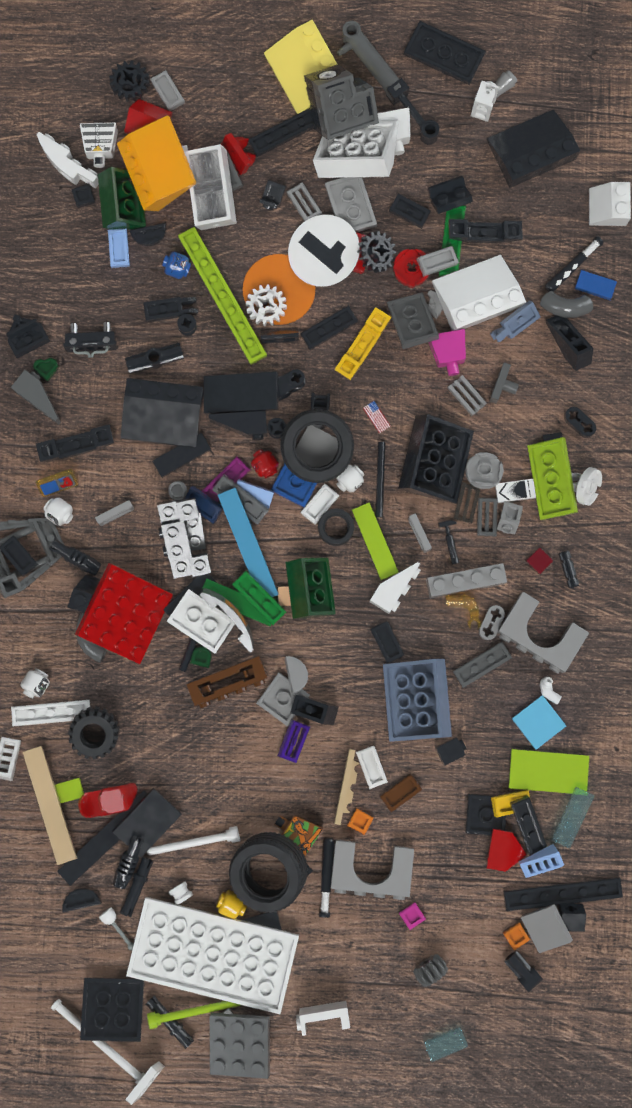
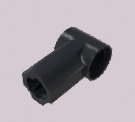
[504,950,543,992]

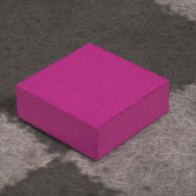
[399,902,426,930]

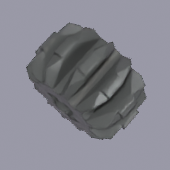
[413,954,448,987]

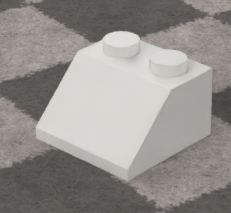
[589,182,631,226]

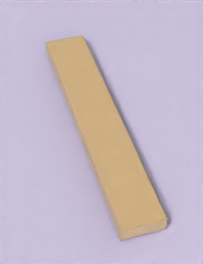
[23,746,77,865]

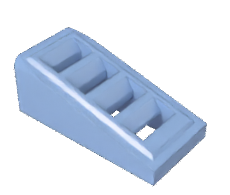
[519,844,564,878]

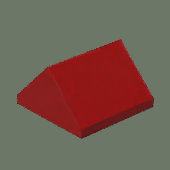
[124,99,173,134]

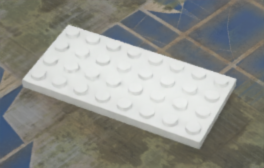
[126,897,299,1014]

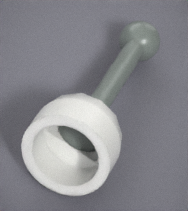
[99,907,134,950]

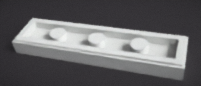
[11,700,90,726]

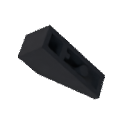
[546,315,594,371]
[209,411,268,441]

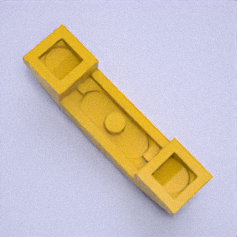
[335,307,391,380]

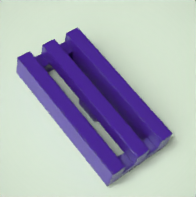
[277,719,310,763]

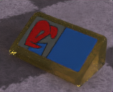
[35,469,78,497]

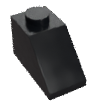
[290,694,339,725]

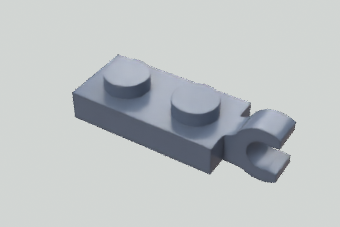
[490,301,541,342]

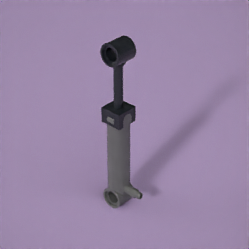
[337,21,439,145]

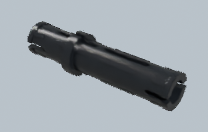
[120,857,154,917]
[145,995,194,1049]

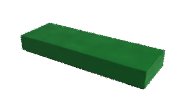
[232,571,286,626]

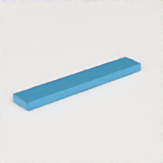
[218,488,279,597]

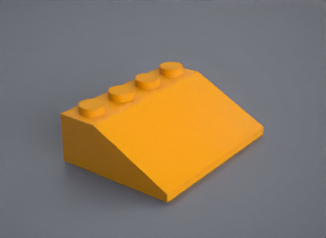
[117,116,197,211]

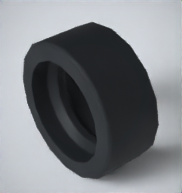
[318,508,354,546]

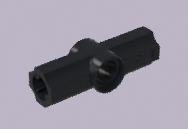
[125,342,184,374]

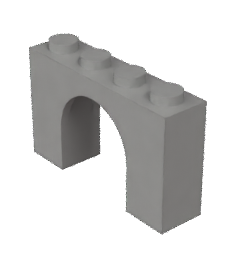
[497,592,589,674]
[331,840,414,900]

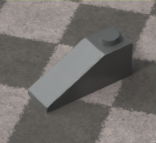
[11,370,61,425]

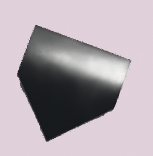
[6,314,50,359]

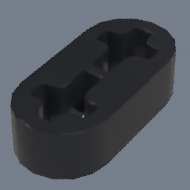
[564,407,596,438]

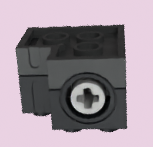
[304,64,379,140]

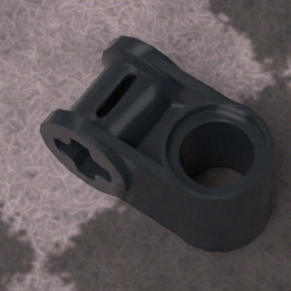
[278,369,306,401]
[310,392,330,430]

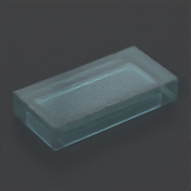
[424,1027,468,1062]

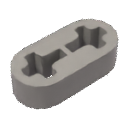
[479,605,505,640]

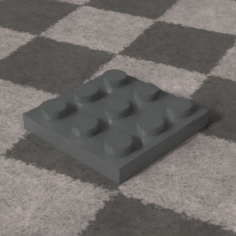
[210,1013,270,1079]

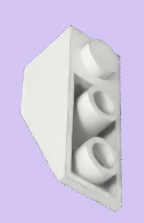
[370,562,421,614]

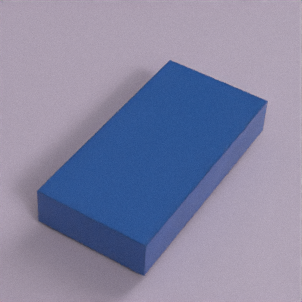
[575,270,617,300]

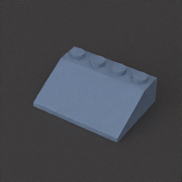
[383,659,452,742]

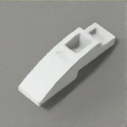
[37,132,99,189]

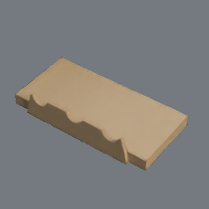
[334,749,359,825]

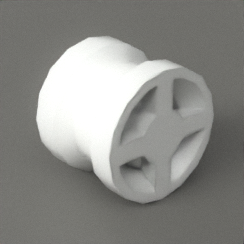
[169,881,193,905]

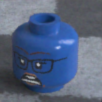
[162,252,191,279]

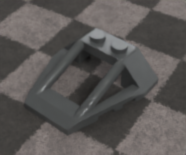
[0,518,64,599]

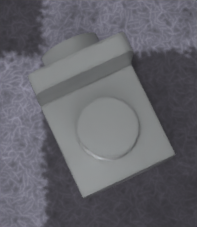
[497,501,523,534]

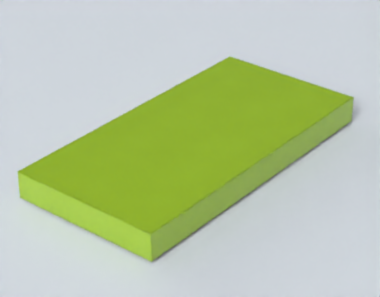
[528,437,578,520]
[508,749,589,795]

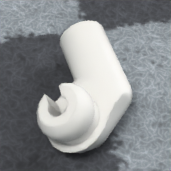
[540,677,562,704]

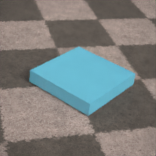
[511,695,566,750]

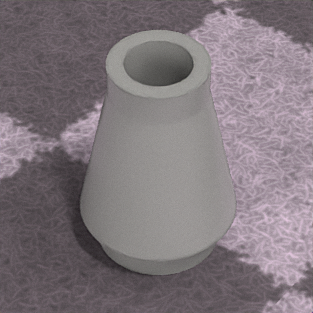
[495,70,517,98]

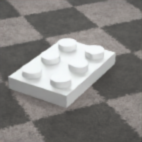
[167,589,235,654]

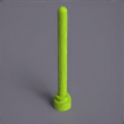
[147,1001,241,1029]

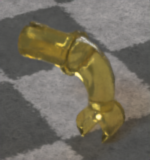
[446,593,481,629]

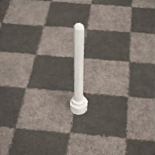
[147,826,240,855]

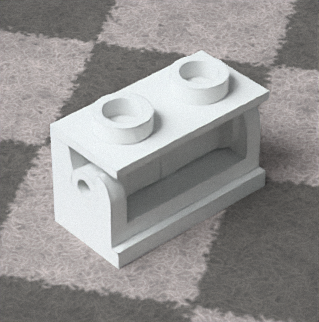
[471,81,499,122]

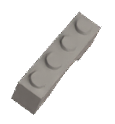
[426,563,507,599]

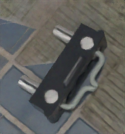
[63,322,118,358]

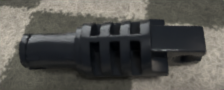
[49,539,102,576]
[113,836,144,889]

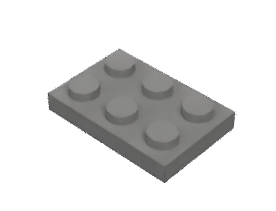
[325,177,377,233]

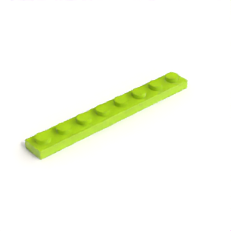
[178,227,267,365]

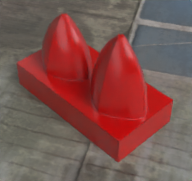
[221,133,256,175]

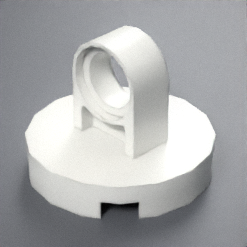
[571,467,602,506]

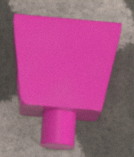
[428,329,466,376]

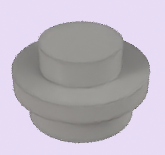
[168,481,187,500]

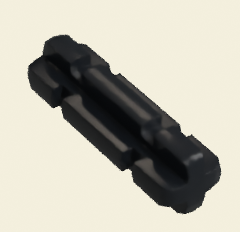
[559,551,579,588]

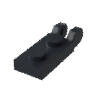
[143,297,198,322]

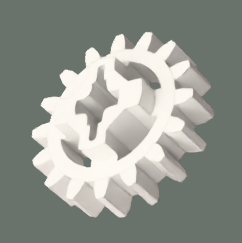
[246,284,287,326]

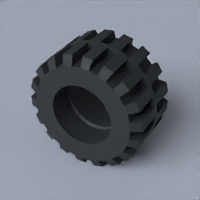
[68,706,119,760]

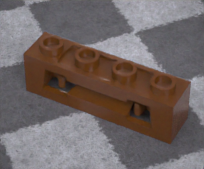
[186,656,268,709]

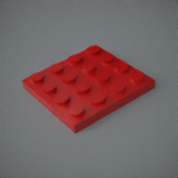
[75,563,173,664]

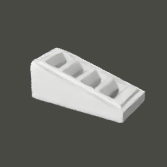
[0,737,21,781]

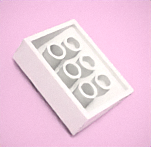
[313,121,398,178]
[432,255,526,331]

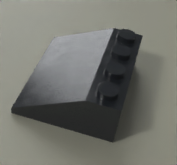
[486,109,580,188]
[121,378,204,448]
[398,414,474,504]

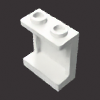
[296,1001,350,1036]

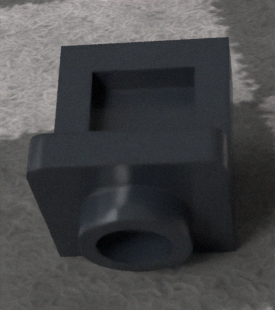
[259,179,287,210]

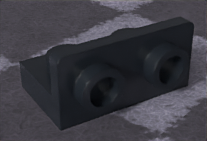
[428,176,473,214]

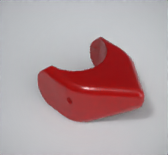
[78,783,137,818]

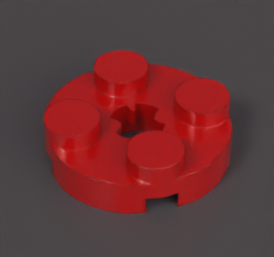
[393,249,429,288]

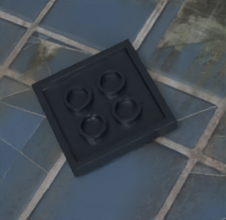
[80,978,144,1042]

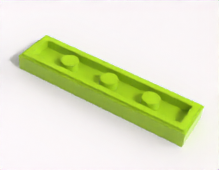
[352,503,399,580]

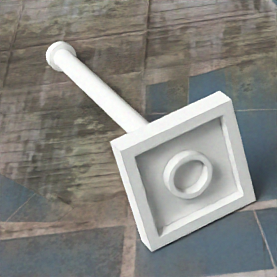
[51,999,165,1105]

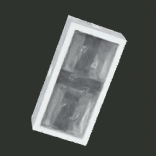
[184,144,237,230]

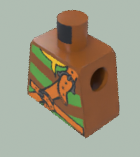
[274,815,323,856]

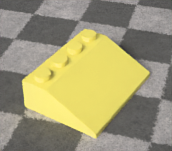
[264,20,338,114]

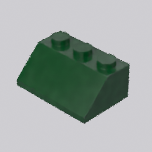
[98,167,146,230]
[285,558,336,619]

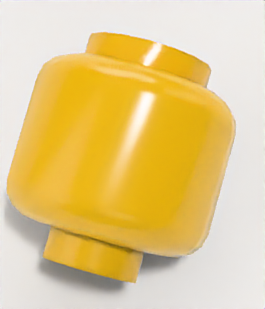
[216,890,247,919]

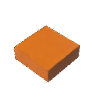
[347,808,374,835]
[503,922,530,950]

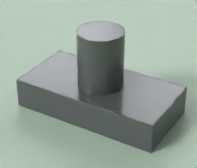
[489,363,519,404]

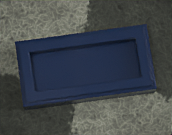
[185,486,223,524]

